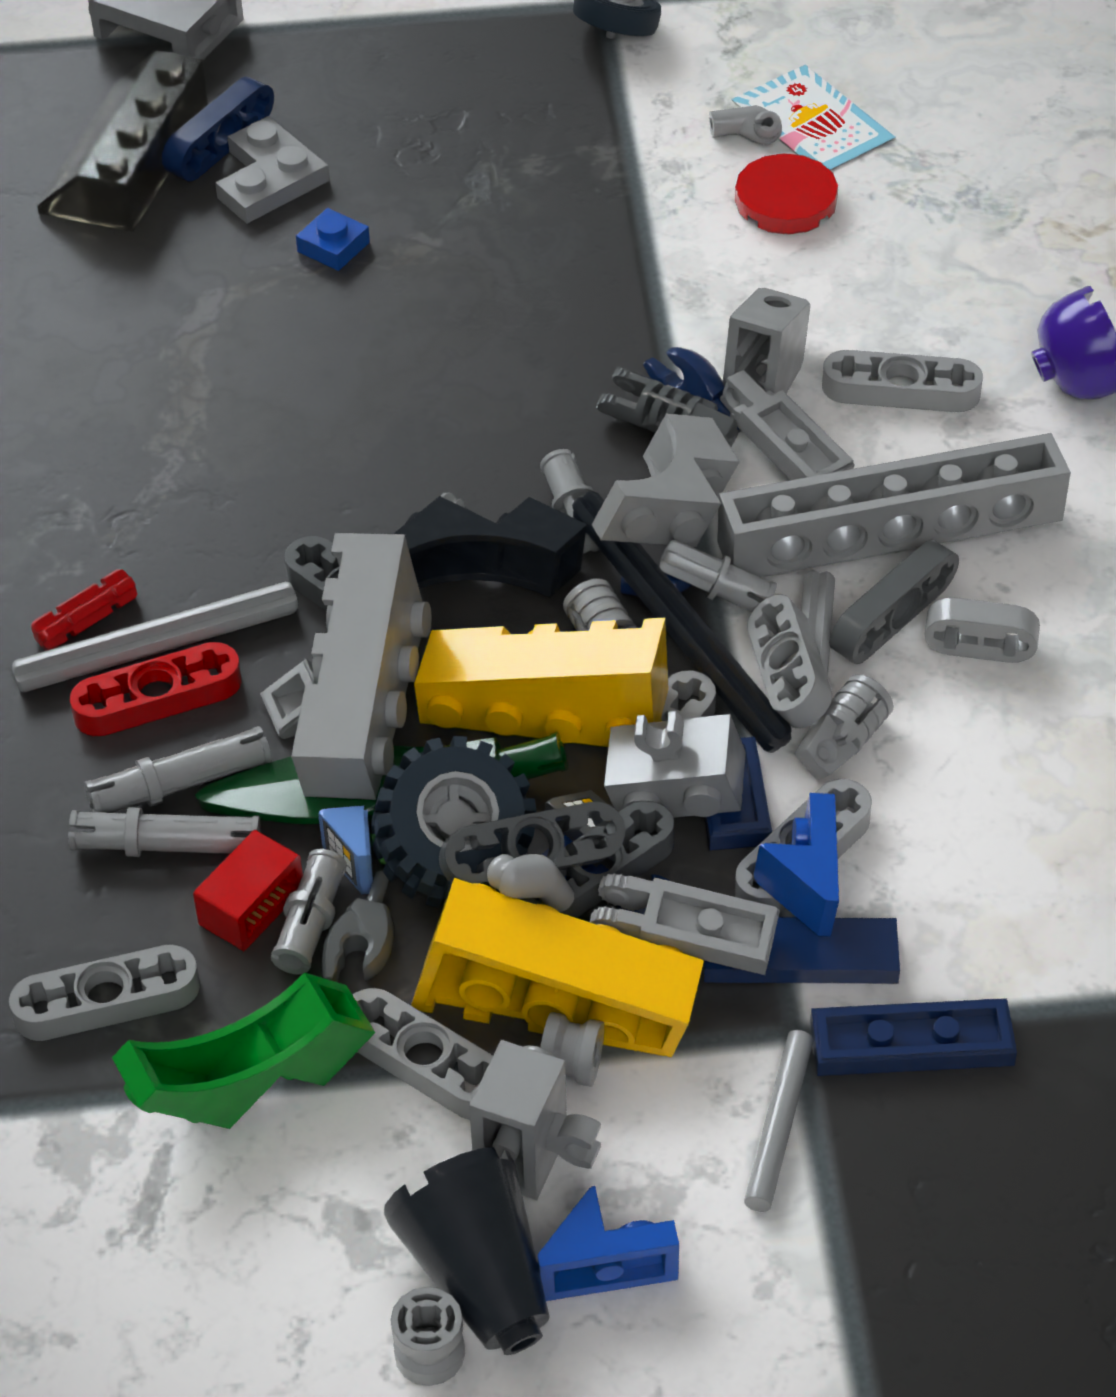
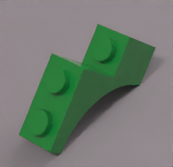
[112,972,375,1129]

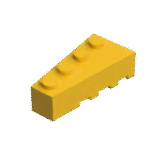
[411,878,704,1058]

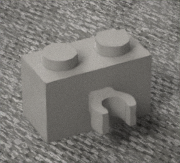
[604,711,746,818]
[469,1040,601,1200]

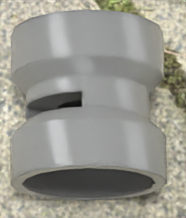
[390,1287,465,1386]

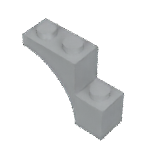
[592,413,740,547]

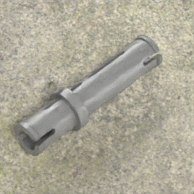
[84,726,271,813]
[68,807,261,857]

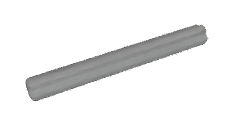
[12,581,298,692]

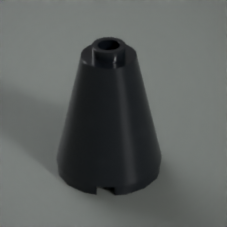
[384,1147,550,1355]

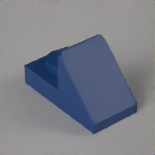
[754,793,839,936]
[537,1186,679,1301]

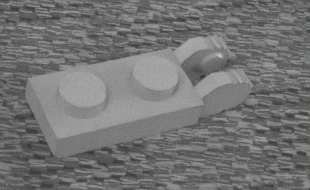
[590,873,780,975]

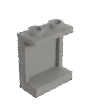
[88,0,244,72]

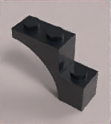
[394,496,587,597]

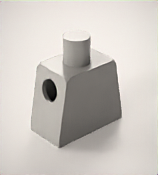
[723,288,811,394]

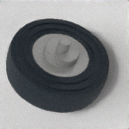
[573,0,661,39]

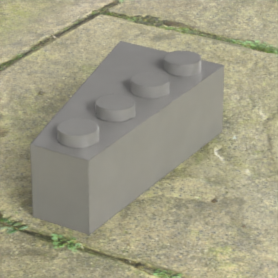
[291,533,432,800]

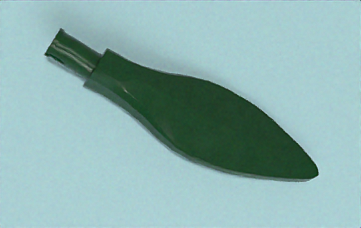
[195,732,568,824]

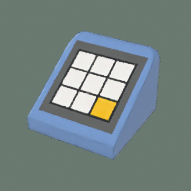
[318,806,373,894]

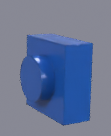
[296,208,370,271]

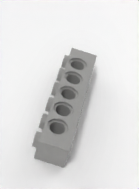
[717,433,1071,577]

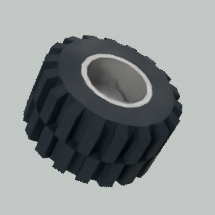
[371,736,537,908]

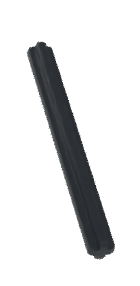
[572,491,792,753]

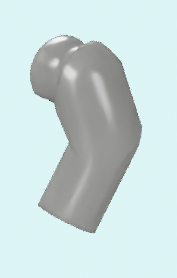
[709,105,782,144]
[487,854,575,912]

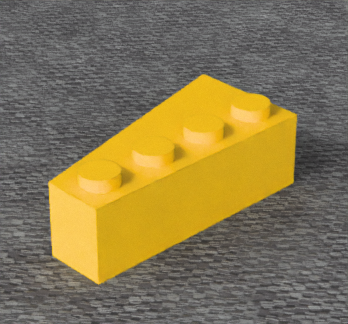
[414,618,669,747]

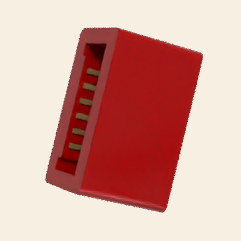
[193,830,303,952]

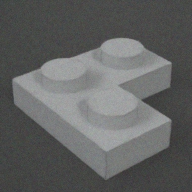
[215,116,330,224]

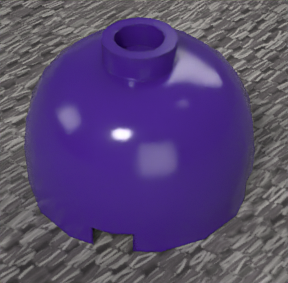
[1031,286,1116,399]

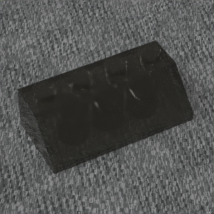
[37,51,208,232]

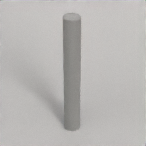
[744,1030,813,1212]

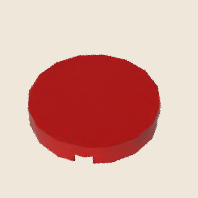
[735,153,838,234]

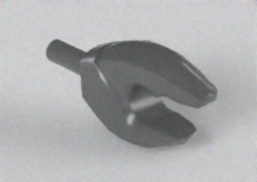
[322,871,395,982]

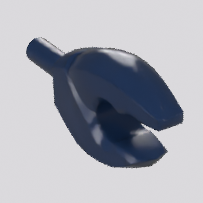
[643,347,741,433]

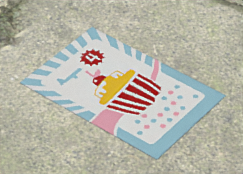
[731,65,896,170]

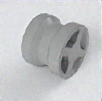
[540,1012,604,1087]

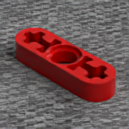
[70,642,242,736]

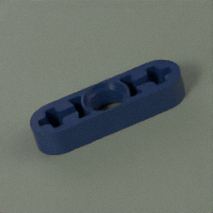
[162,76,274,181]

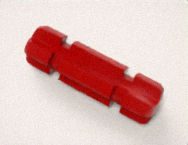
[31,569,138,651]

